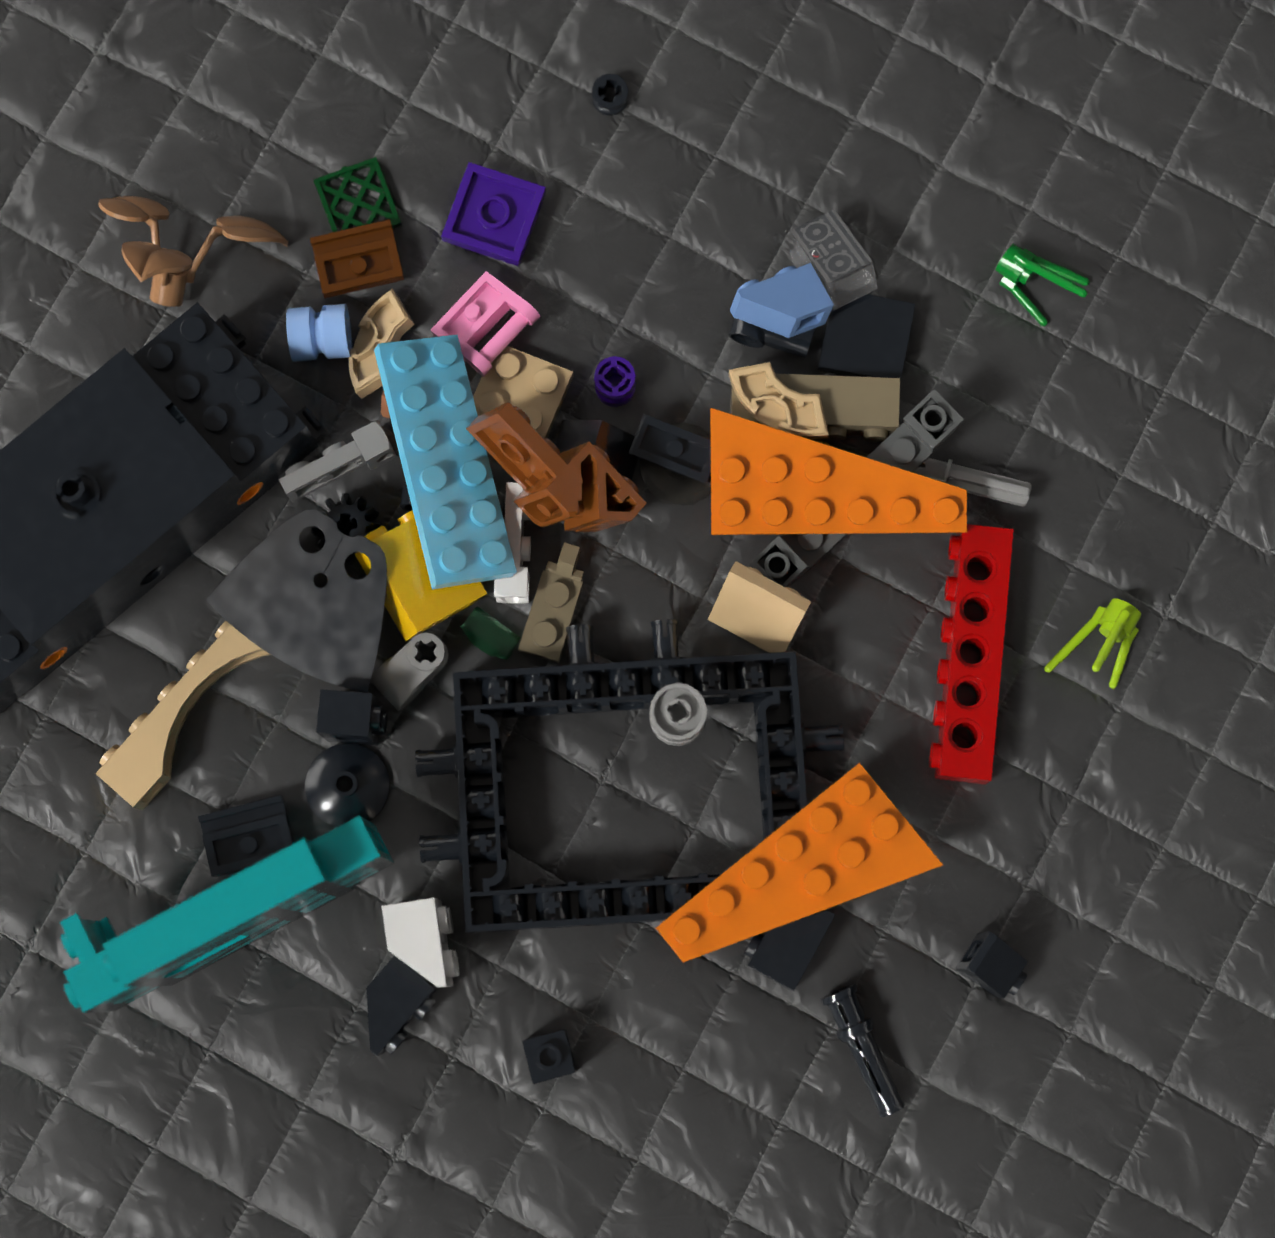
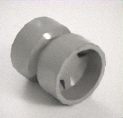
[649,683,707,746]

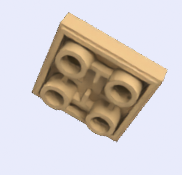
[708,561,811,653]

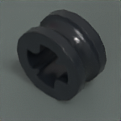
[592,74,628,116]

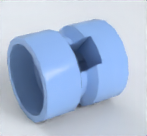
[286,304,352,362]

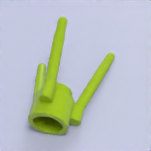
[1044,598,1141,689]

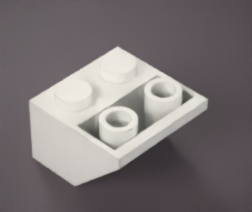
[382,898,460,987]

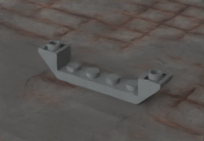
[748,389,964,587]

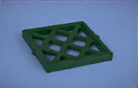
[313,157,402,232]

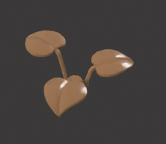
[98,196,288,307]

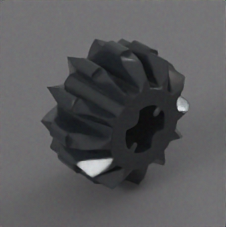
[311,493,383,565]

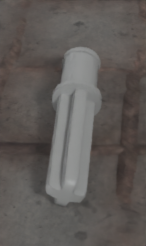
[914,458,1031,507]

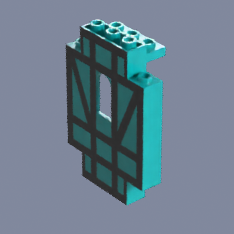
[60,816,395,1013]

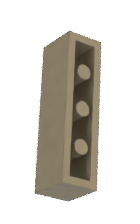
[730,374,900,442]

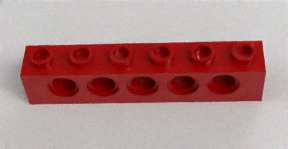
[929,524,1014,784]

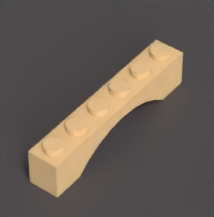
[95,621,271,810]

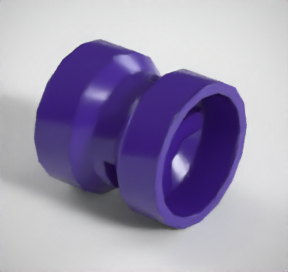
[594,356,636,407]

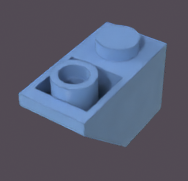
[730,263,834,338]

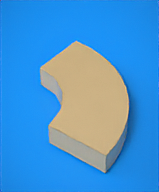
[349,289,414,399]
[728,362,829,439]

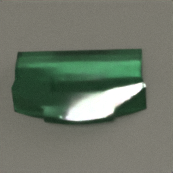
[461,606,521,660]

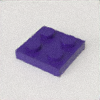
[441,162,546,266]

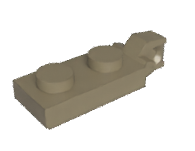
[518,542,584,663]

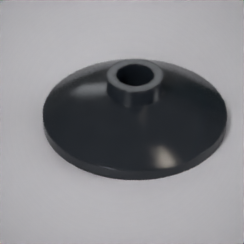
[305,743,390,827]

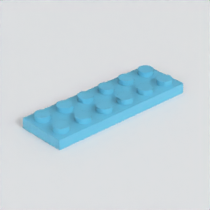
[374,335,517,590]

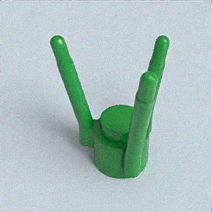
[995,243,1089,326]

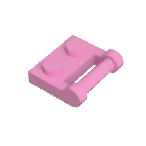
[431,271,541,376]

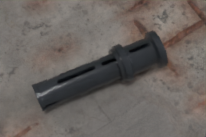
[820,983,906,1117]

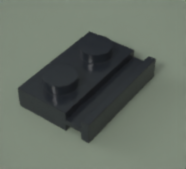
[198,795,295,877]

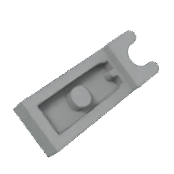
[278,420,397,503]

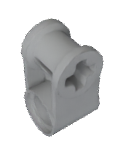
[371,633,449,711]

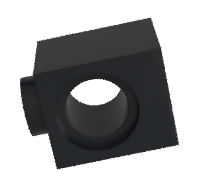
[522,1029,577,1084]

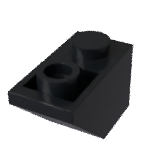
[366,955,438,1056]

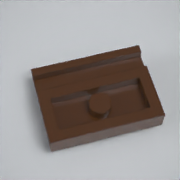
[310,219,405,298]

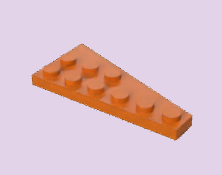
[710,408,967,535]
[656,763,943,963]

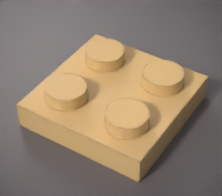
[473,346,574,438]

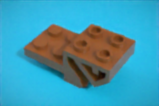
[466,402,647,532]

